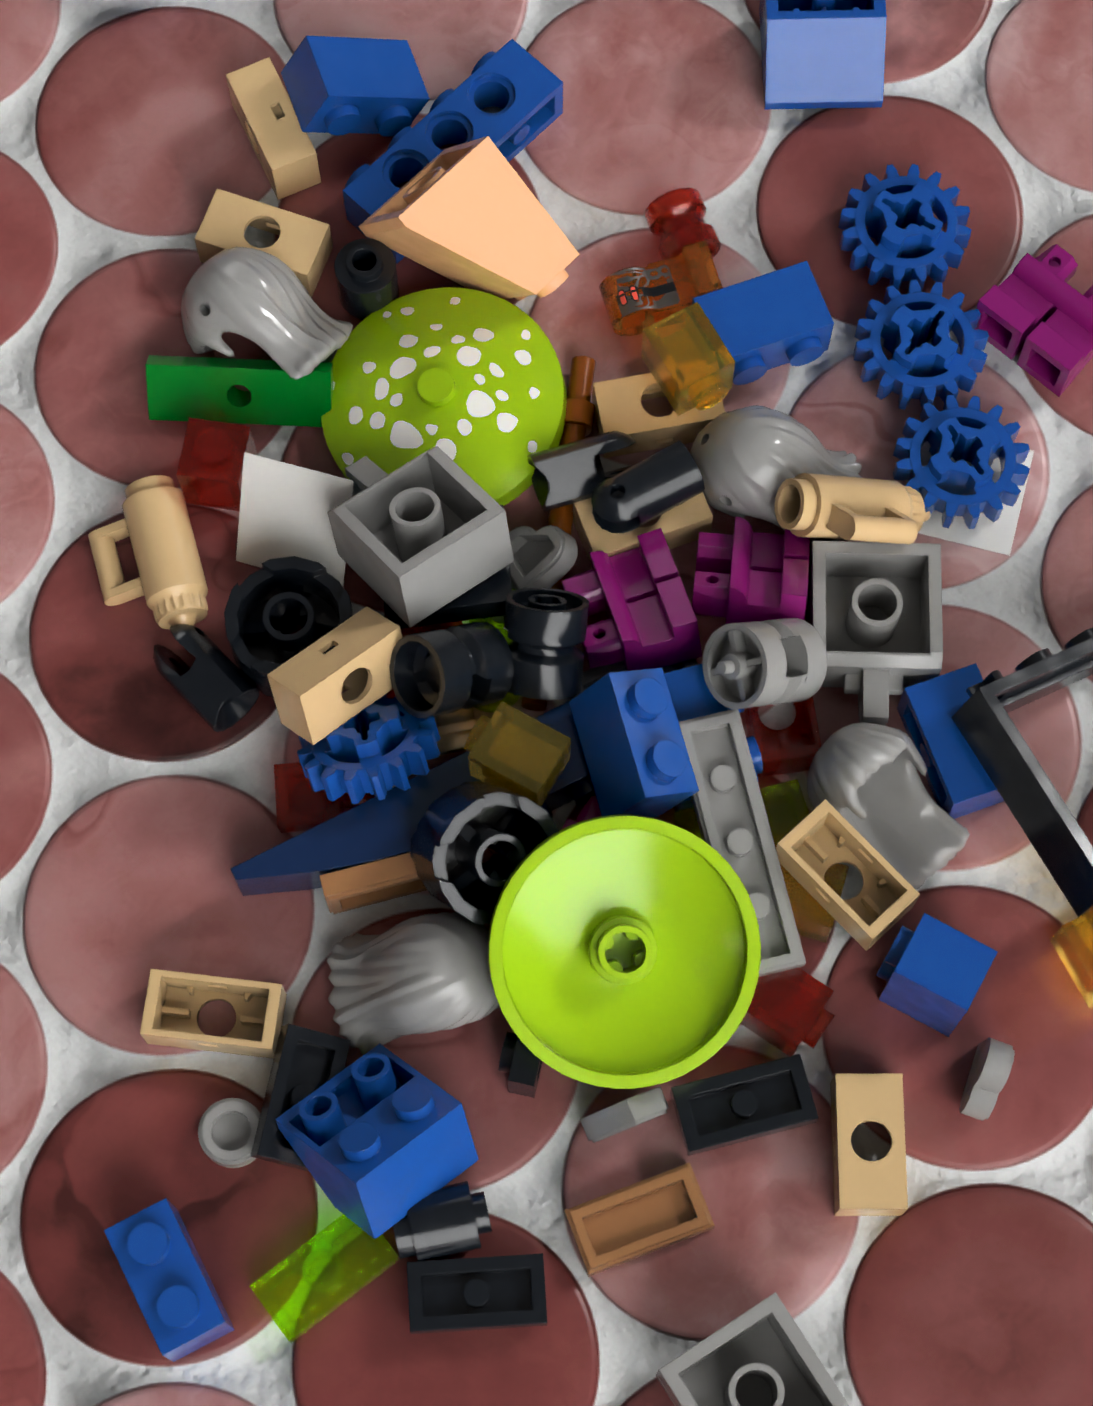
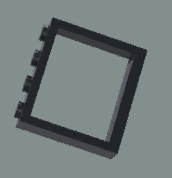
[952,628,1093,917]

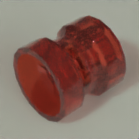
[645,187,721,272]

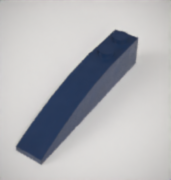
[230,700,596,896]

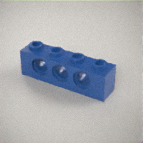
[342,39,563,264]

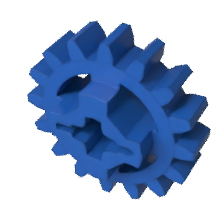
[838,164,972,291]
[853,280,989,410]
[893,395,1030,529]
[297,694,441,804]

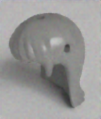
[181,247,353,380]
[690,405,862,553]
[807,722,970,889]
[326,912,500,1054]

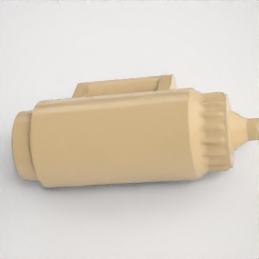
[774,473,931,545]
[88,475,208,629]

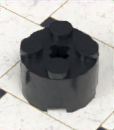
[224,556,354,698]
[410,781,559,925]

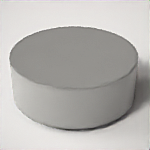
[198,1098,260,1168]

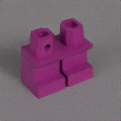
[974,244,1093,397]
[692,516,810,625]
[561,528,702,671]

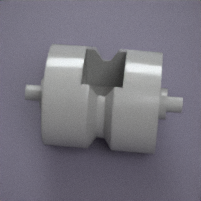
[702,618,827,709]

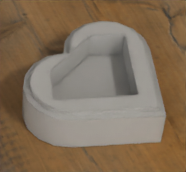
[509,525,578,590]
[959,1037,1015,1121]
[580,1087,669,1143]

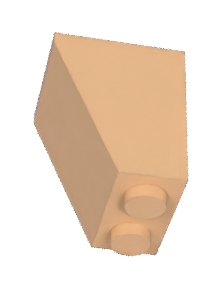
[358,136,580,301]

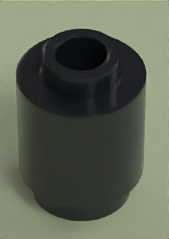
[334,238,399,320]
[393,1181,492,1261]

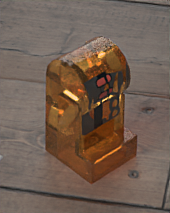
[599,241,723,336]

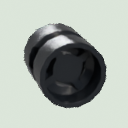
[504,588,589,700]
[389,622,514,719]

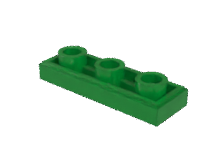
[145,355,333,427]

